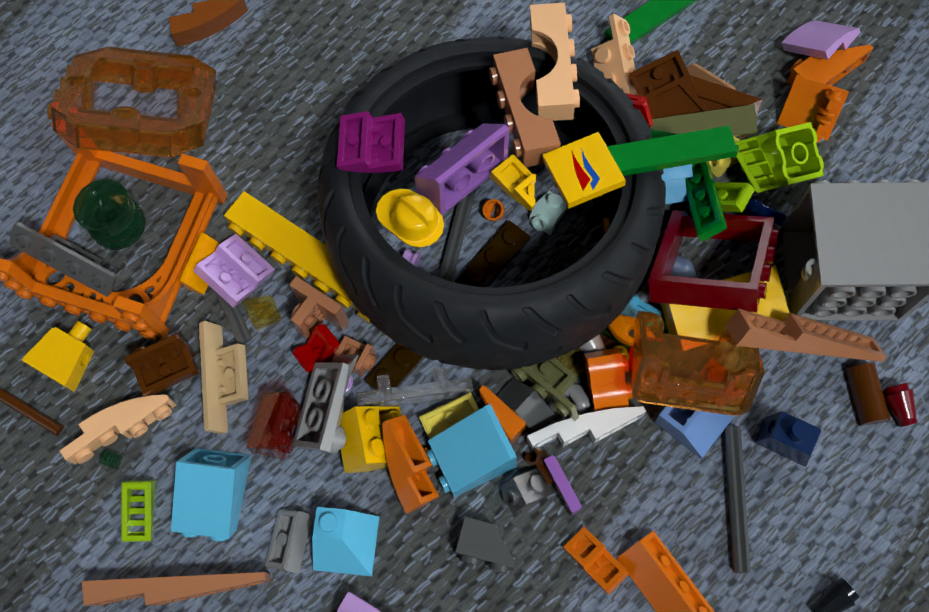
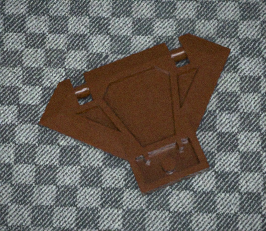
[629,49,763,138]

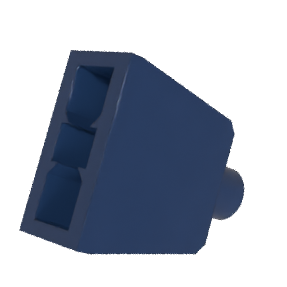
[754,411,821,467]

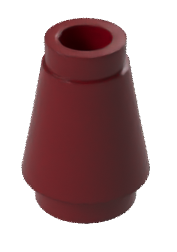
[884,383,918,427]

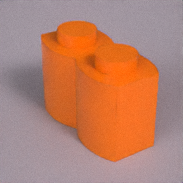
[584,348,633,412]

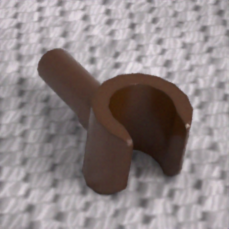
[525,447,553,485]

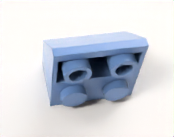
[654,371,736,459]

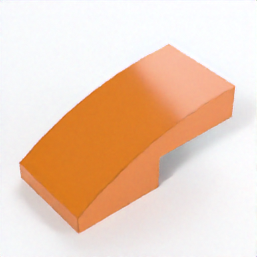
[563,527,629,595]

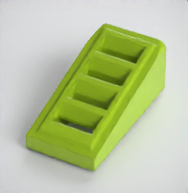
[121,480,156,542]

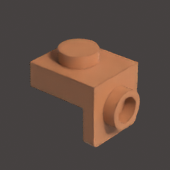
[332,336,377,377]

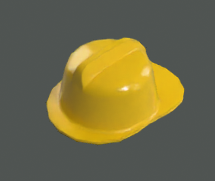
[376,189,444,248]

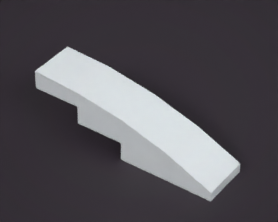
[526,406,646,451]

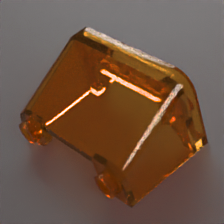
[631,311,765,416]

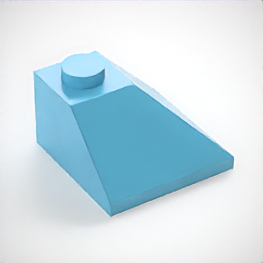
[312,507,380,577]

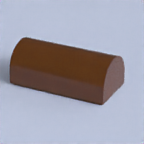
[845,363,891,426]

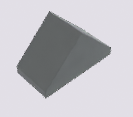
[497,378,556,433]

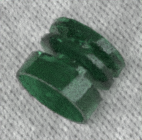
[73,179,146,250]

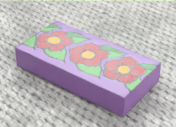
[543,455,582,516]

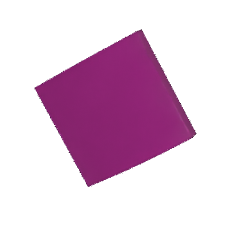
[337,111,405,173]

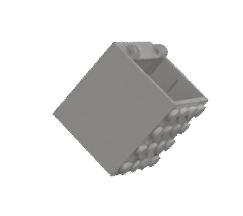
[781,179,929,321]

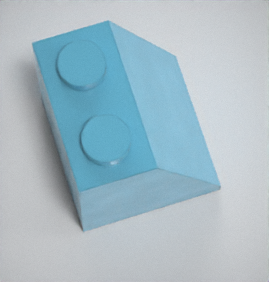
[426,404,517,497]
[171,448,252,541]

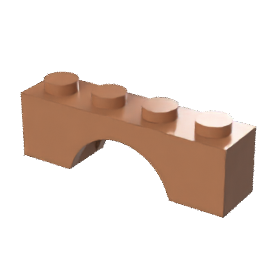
[489,48,561,167]

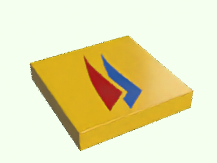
[543,132,626,209]

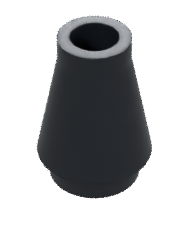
[811,578,859,612]

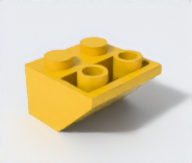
[340,406,401,473]

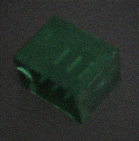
[98,449,123,470]

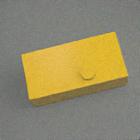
[660,265,790,352]

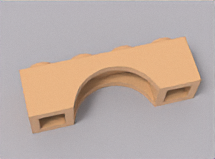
[530,3,580,121]

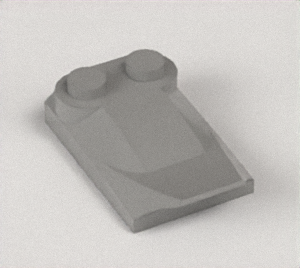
[292,354,359,454]

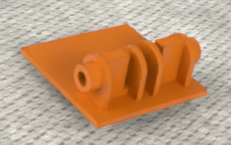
[777,75,849,143]

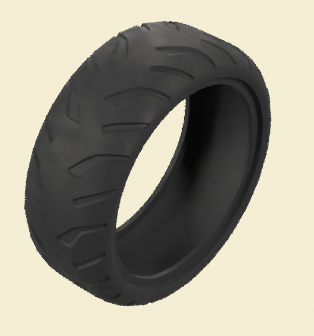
[318,36,666,370]

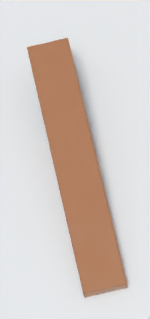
[725,308,887,362]
[82,572,271,607]

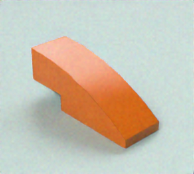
[382,414,439,514]

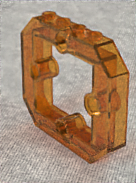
[47,46,216,157]

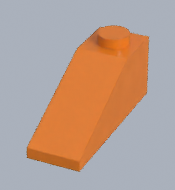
[787,44,873,86]

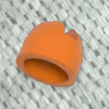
[483,199,505,222]

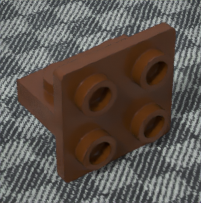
[124,334,199,396]

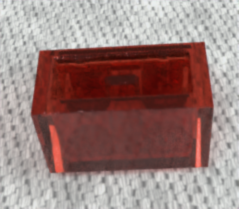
[246,392,302,460]

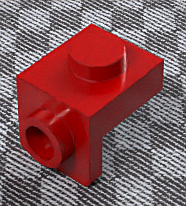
[292,324,340,372]

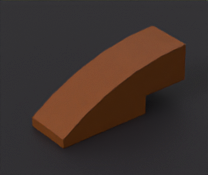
[169,0,248,47]

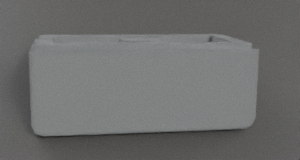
[264,508,313,574]

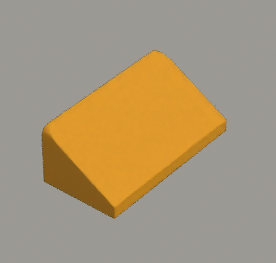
[180,233,220,295]

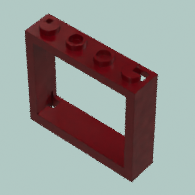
[649,211,779,312]

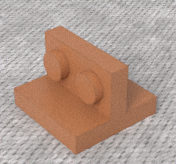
[290,276,349,340]

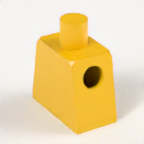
[22,321,94,392]

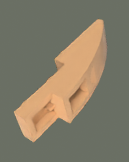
[60,395,177,464]

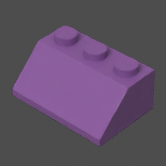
[415,124,509,215]

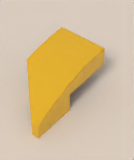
[489,154,536,211]

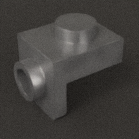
[500,469,553,514]

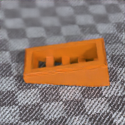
[479,386,526,444]

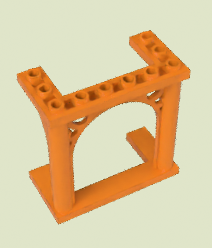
[0,116,227,340]

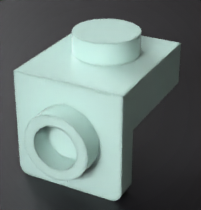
[528,191,568,235]

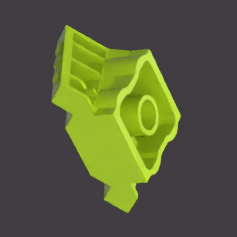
[735,122,824,193]

